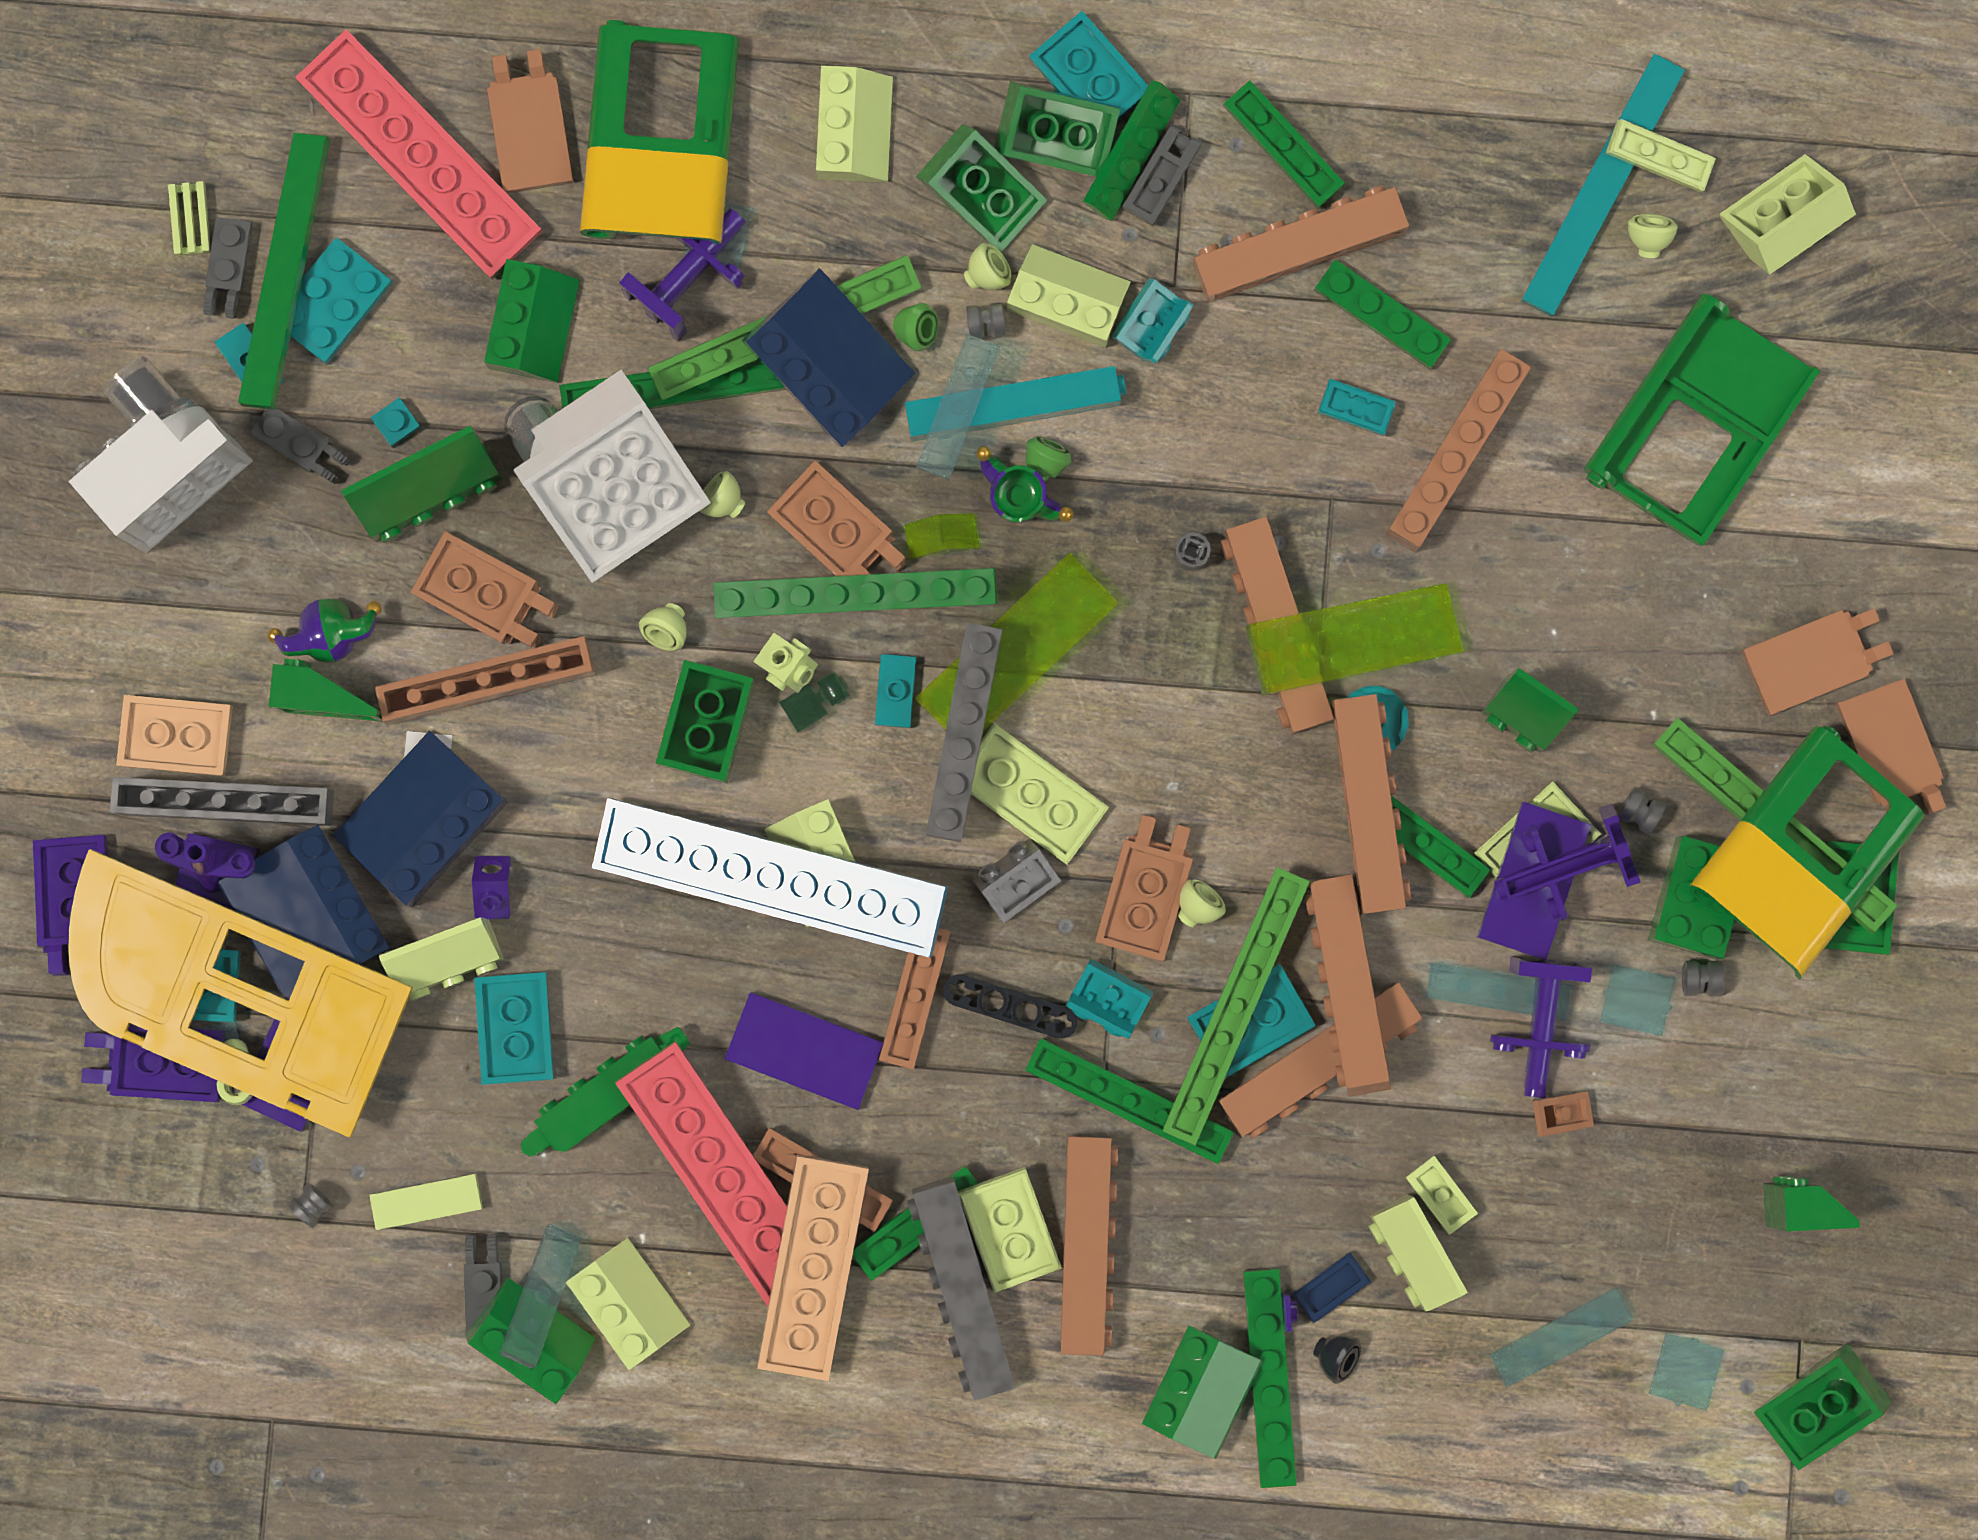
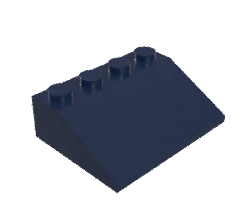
[741,268,915,447]
[333,730,508,907]
[218,824,389,1000]

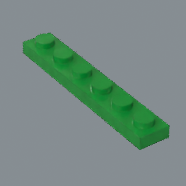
[1025,1038,1234,1165]
[1243,1268,1297,1488]

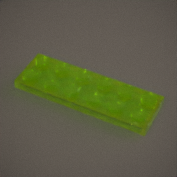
[915,552,1119,732]
[1245,583,1464,696]

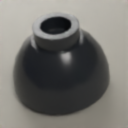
[1313,1335,1361,1384]

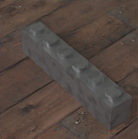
[926,623,1002,843]
[110,777,334,826]
[907,1177,1015,1401]

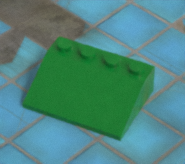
[341,425,503,543]

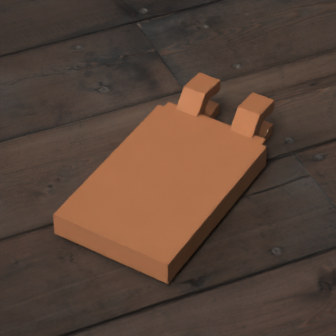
[487,49,574,194]
[767,461,907,576]
[410,531,559,648]
[1741,608,1894,716]
[1836,678,1946,815]
[1095,814,1193,962]

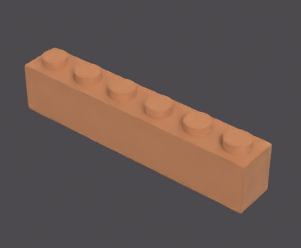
[1193,185,1409,303]
[1386,349,1531,553]
[1220,517,1334,735]
[375,636,596,725]
[1331,694,1411,915]
[1305,874,1392,1097]
[1217,982,1423,1139]
[1060,1136,1118,1356]

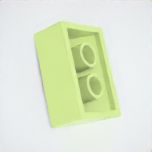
[816,65,893,183]
[1720,154,1856,275]
[1007,244,1131,348]
[764,799,856,927]
[379,917,504,1001]
[1368,1194,1468,1312]
[566,1238,691,1370]

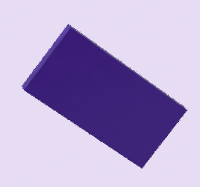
[1477,802,1591,960]
[725,992,883,1110]

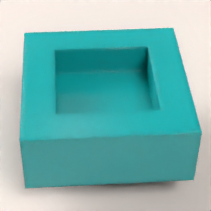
[370,397,421,448]

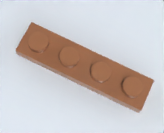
[879,928,951,1070]
[753,1128,893,1232]

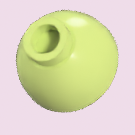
[1628,214,1678,258]
[964,243,1011,290]
[699,471,745,518]
[639,603,687,651]
[1178,879,1226,927]

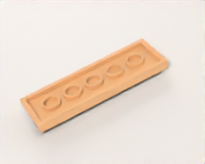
[757,1154,869,1381]

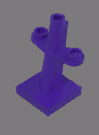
[619,208,746,341]
[1494,803,1641,921]
[155,832,260,910]
[1490,957,1592,1098]

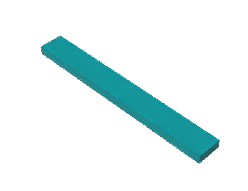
[1521,53,1685,317]

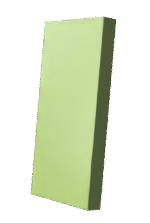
[971,723,1109,865]

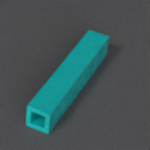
[905,366,1126,442]

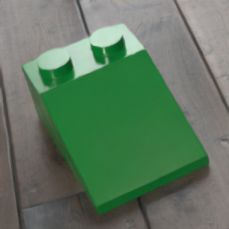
[994,80,1120,177]
[916,124,1047,252]
[268,659,383,722]
[1482,668,1579,753]
[1754,1343,1892,1471]

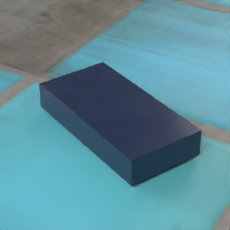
[1291,1252,1371,1324]

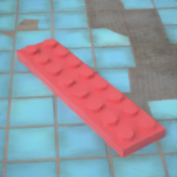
[295,29,543,280]
[615,1041,787,1307]

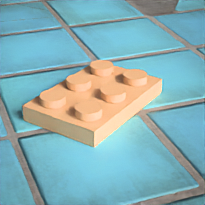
[116,695,233,777]

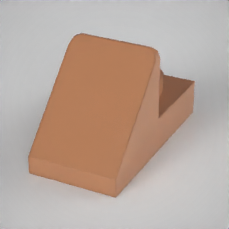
[1532,1091,1594,1137]

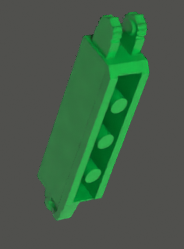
[519,1027,691,1157]

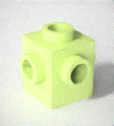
[753,633,818,693]

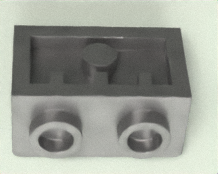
[973,839,1061,923]

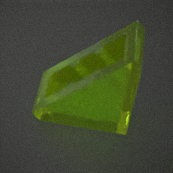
[904,513,980,560]

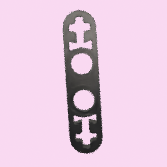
[943,974,1077,1039]

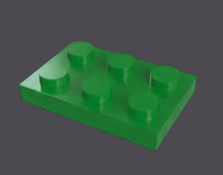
[1824,841,1899,955]

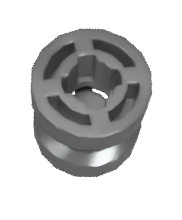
[966,302,1006,342]
[1174,532,1211,572]
[1617,787,1666,835]
[1682,961,1724,997]

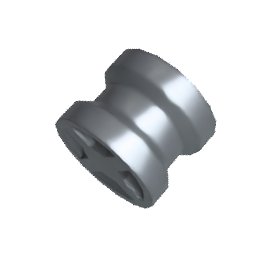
[288,1183,334,1228]

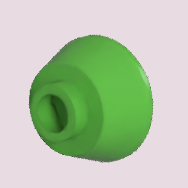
[893,303,939,351]
[1025,436,1072,481]

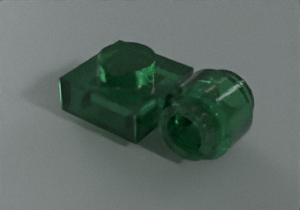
[779,672,850,733]

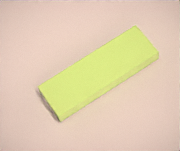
[1605,119,1716,192]
[369,1174,483,1230]

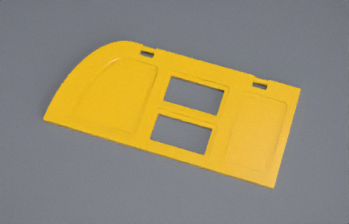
[68,849,413,1138]

